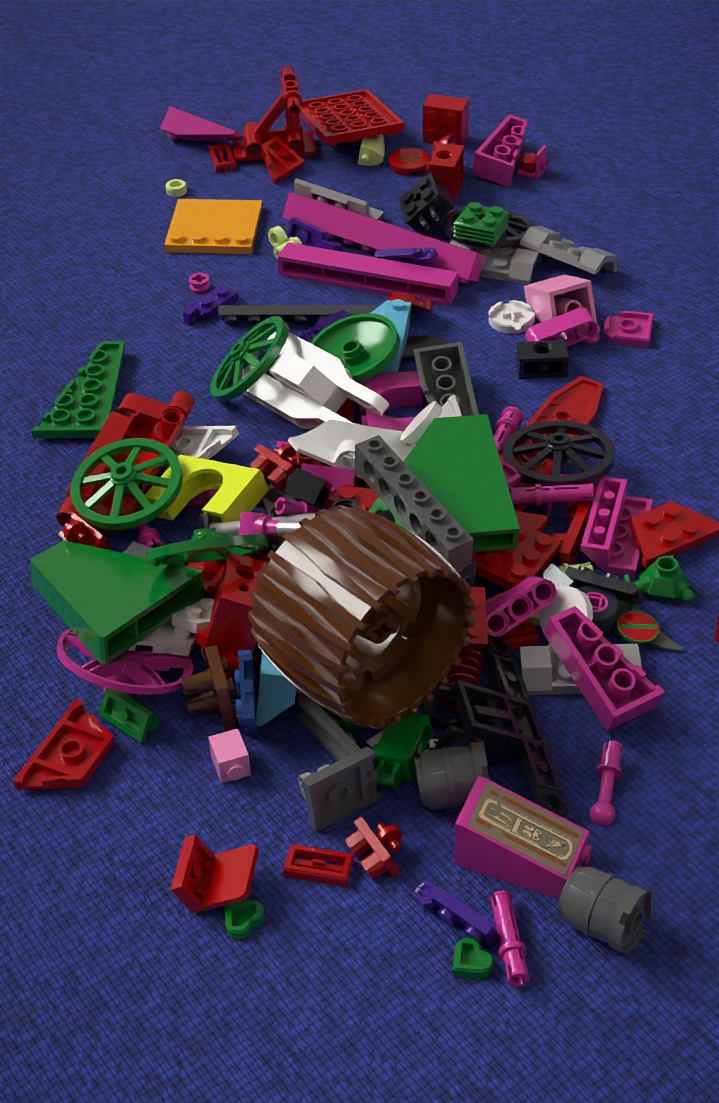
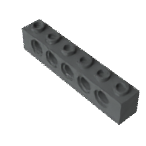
[354,435,474,570]

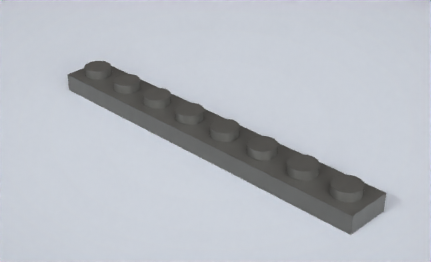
[218,305,380,323]

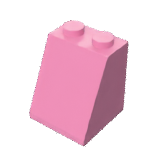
[524,275,597,324]

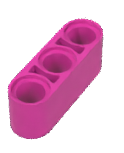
[525,307,598,347]
[486,576,557,637]

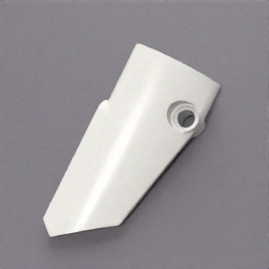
[288,419,418,479]

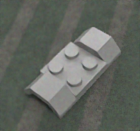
[294,178,385,221]
[520,226,618,274]
[450,239,542,285]
[518,644,642,695]

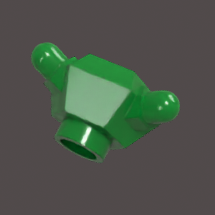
[634,556,695,603]

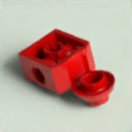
[426,134,465,203]

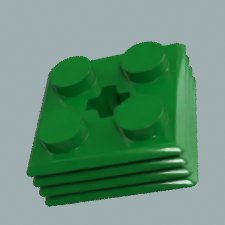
[453,202,509,245]

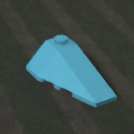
[371,299,411,374]
[256,651,300,726]

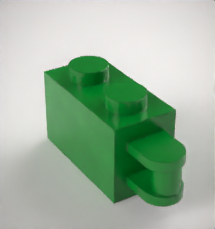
[372,714,434,788]

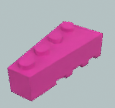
[472,114,528,188]
[544,606,665,732]

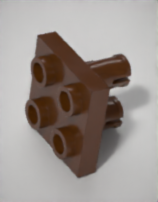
[181,645,237,731]

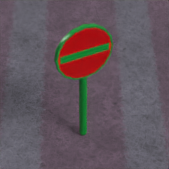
[616,574,660,644]

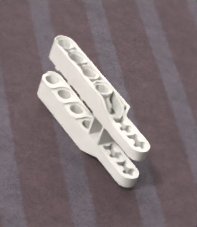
[232,332,389,429]

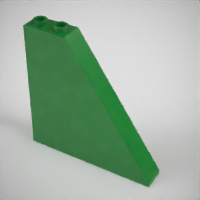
[369,414,520,552]
[30,540,204,665]

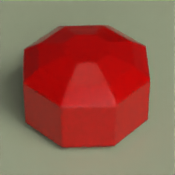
[519,153,536,171]

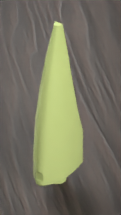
[358,134,385,166]

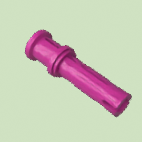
[494,406,524,457]

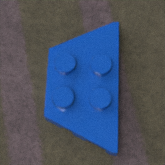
[235,650,258,735]

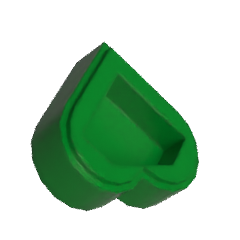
[225,900,265,940]
[452,938,494,979]

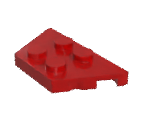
[629,501,719,568]
[13,699,115,790]

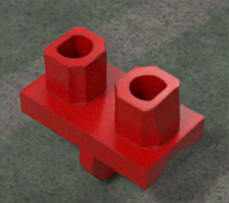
[250,443,297,490]
[58,512,109,549]
[345,816,403,880]

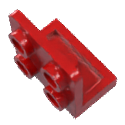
[170,834,259,913]

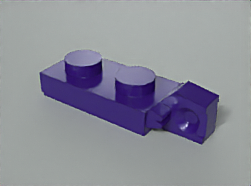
[287,217,342,251]
[374,248,438,266]
[182,284,239,326]
[299,309,350,343]
[412,879,499,948]

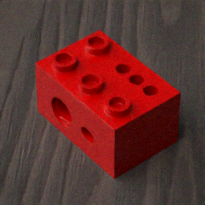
[205,552,268,655]

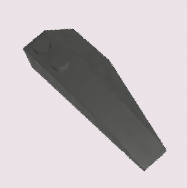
[413,342,479,416]

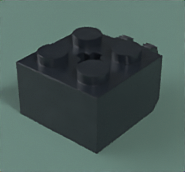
[399,172,455,235]

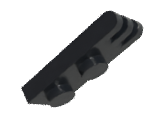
[565,566,644,605]

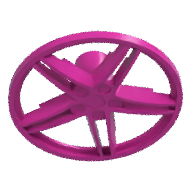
[57,629,193,697]

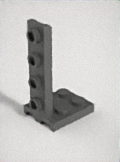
[297,693,381,832]

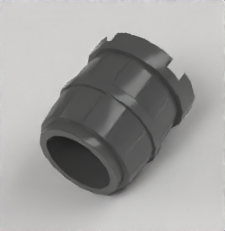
[414,741,490,810]
[558,866,654,954]

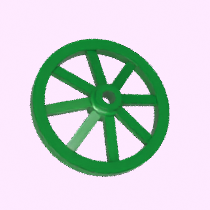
[210,316,289,402]
[70,438,183,530]
[146,528,268,567]

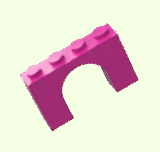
[359,371,422,431]

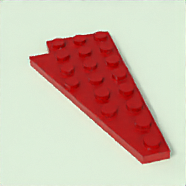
[328,485,562,589]

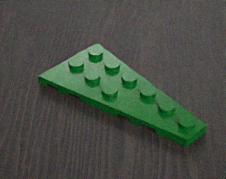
[32,341,126,439]

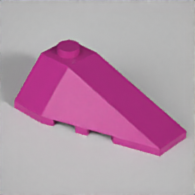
[160,106,243,141]

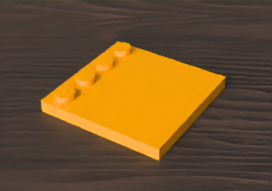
[164,199,263,254]

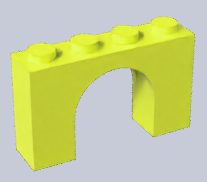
[145,454,269,523]

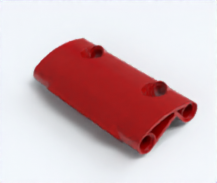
[56,391,195,534]

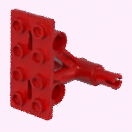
[233,65,316,162]

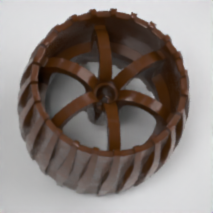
[248,505,475,728]

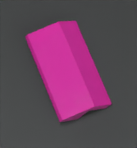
[581,477,653,578]

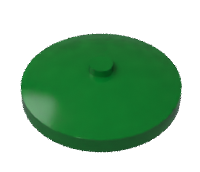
[310,313,400,383]

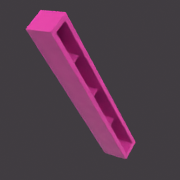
[278,242,458,306]

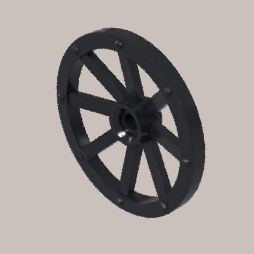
[442,208,535,249]
[503,421,615,486]

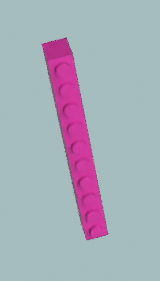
[282,192,486,284]

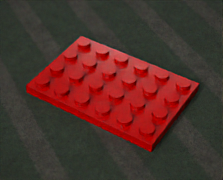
[300,89,405,146]

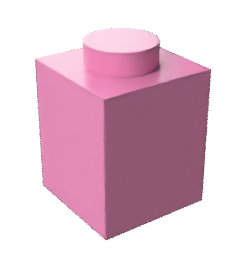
[208,729,251,784]

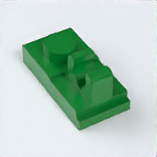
[98,688,161,743]

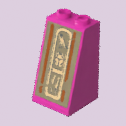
[455,776,593,898]

